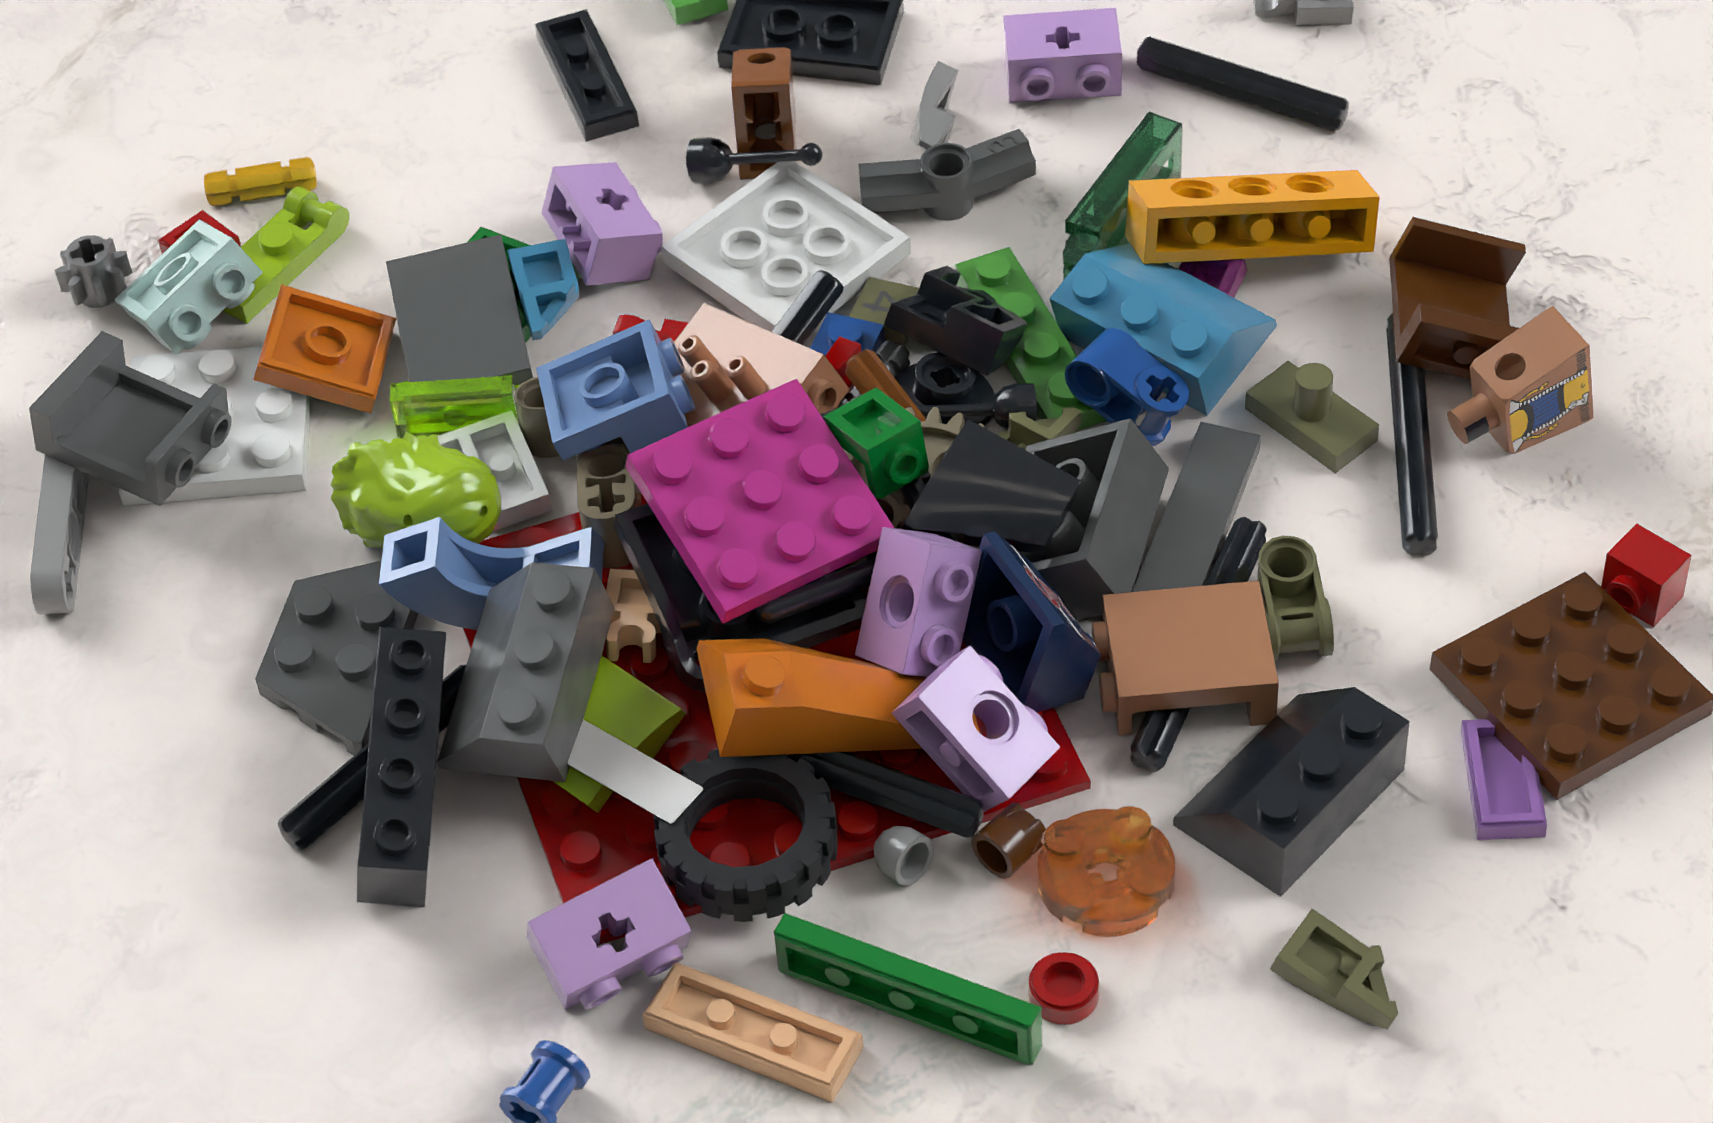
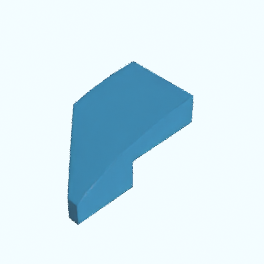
[508,239,579,340]

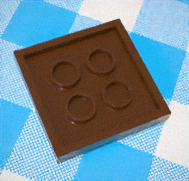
[1429,572,1713,800]

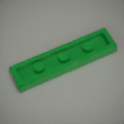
[774,913,1042,1065]

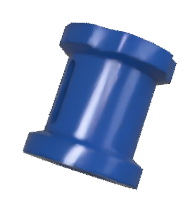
[499,1040,590,1123]

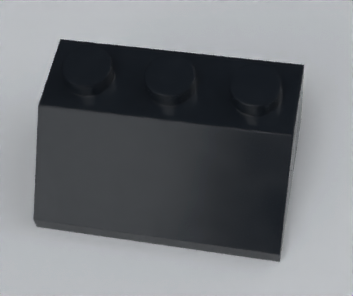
[1173,687,1410,897]

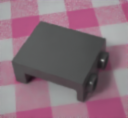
[29,331,232,506]

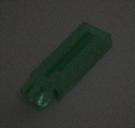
[1063,112,1183,280]

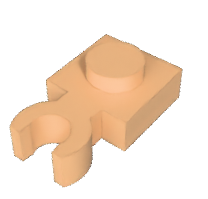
[606,569,662,663]

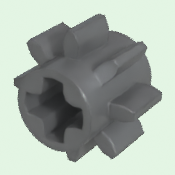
[55,235,132,308]

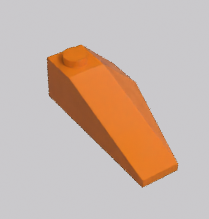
[696,638,980,757]

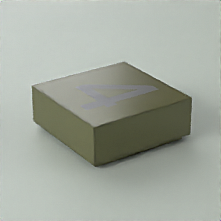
[849,277,919,345]

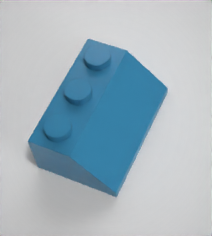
[1049,243,1277,416]

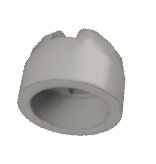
[874,826,934,886]

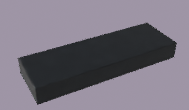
[535,9,639,142]

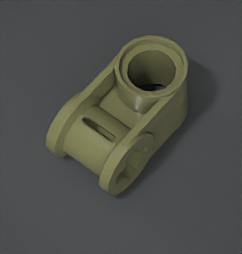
[1257,535,1334,661]

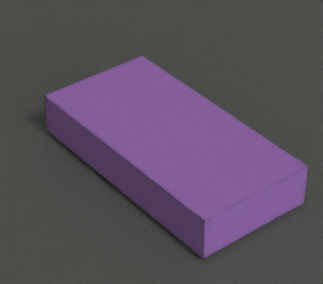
[1461,719,1547,840]

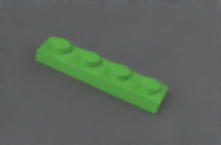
[955,247,1107,431]

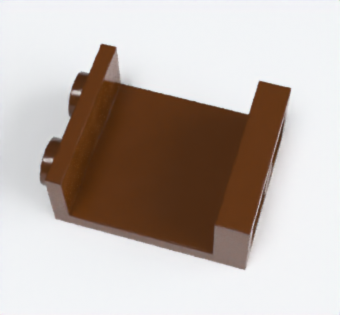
[1389,217,1526,380]

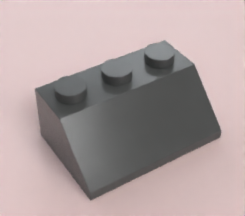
[1018,418,1169,621]
[437,562,615,782]

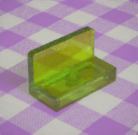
[389,375,521,438]

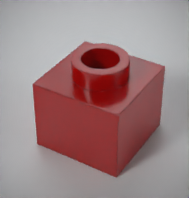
[1601,523,1692,627]

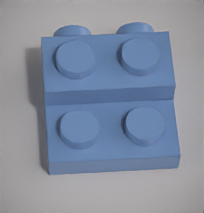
[536,319,695,461]

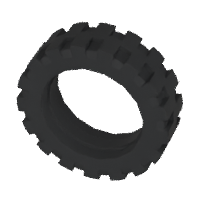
[654,749,838,922]

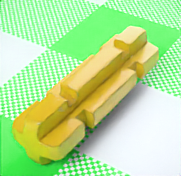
[203,157,317,206]

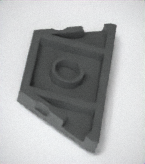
[255,561,419,756]

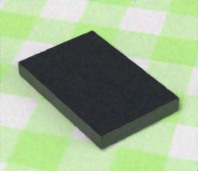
[717,0,904,85]

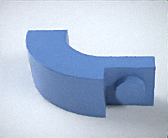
[379,517,604,630]

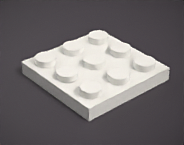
[661,161,911,332]
[118,345,311,506]

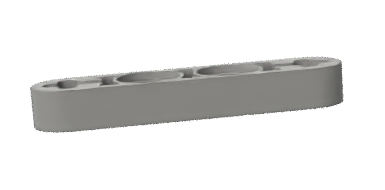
[30,455,89,615]

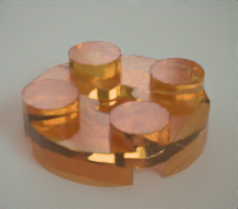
[1038,806,1175,937]

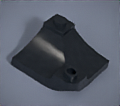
[614,503,867,693]

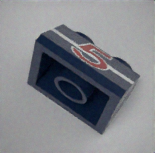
[962,531,1101,713]

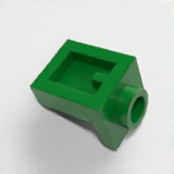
[824,387,929,499]

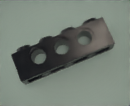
[357,627,446,907]

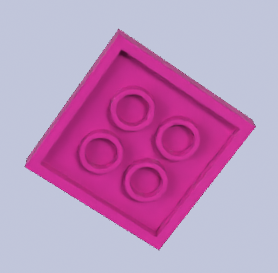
[626,378,894,623]

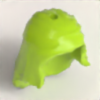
[330,432,502,549]

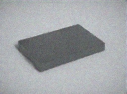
[386,235,533,409]

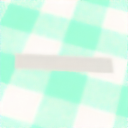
[567,719,703,823]

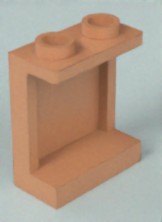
[1091,581,1279,735]

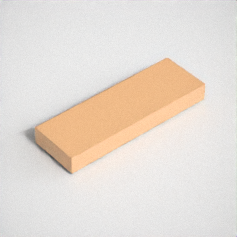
[642,963,864,1103]

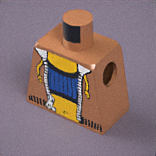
[1447,306,1594,454]

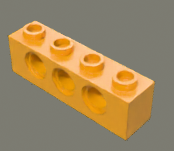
[1125,170,1380,264]

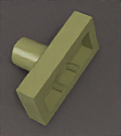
[1245,361,1379,474]

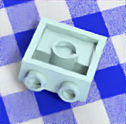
[114,220,263,354]

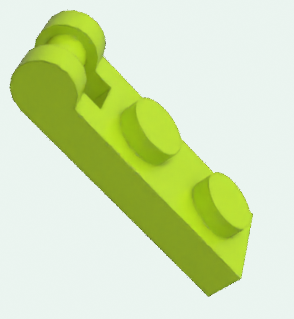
[222,186,350,324]

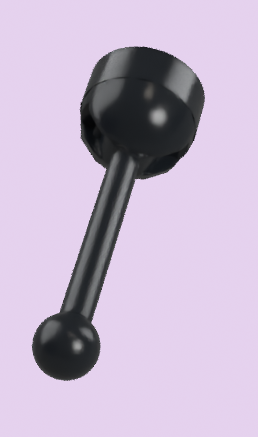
[686,137,823,184]
[916,383,1037,431]

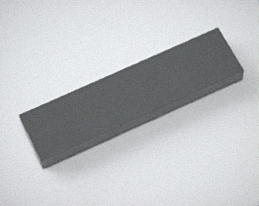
[1132,422,1261,592]

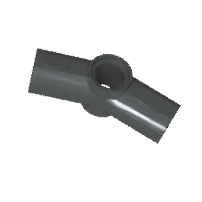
[858,129,1036,221]

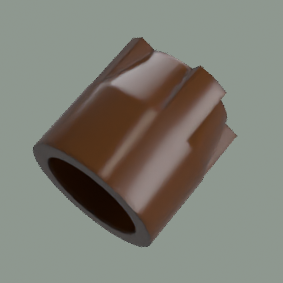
[971,802,1046,879]

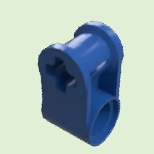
[1064,328,1189,446]

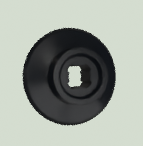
[895,352,995,426]

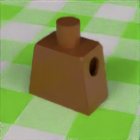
[731,47,796,179]

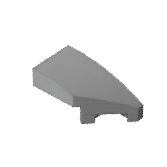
[911,61,958,149]

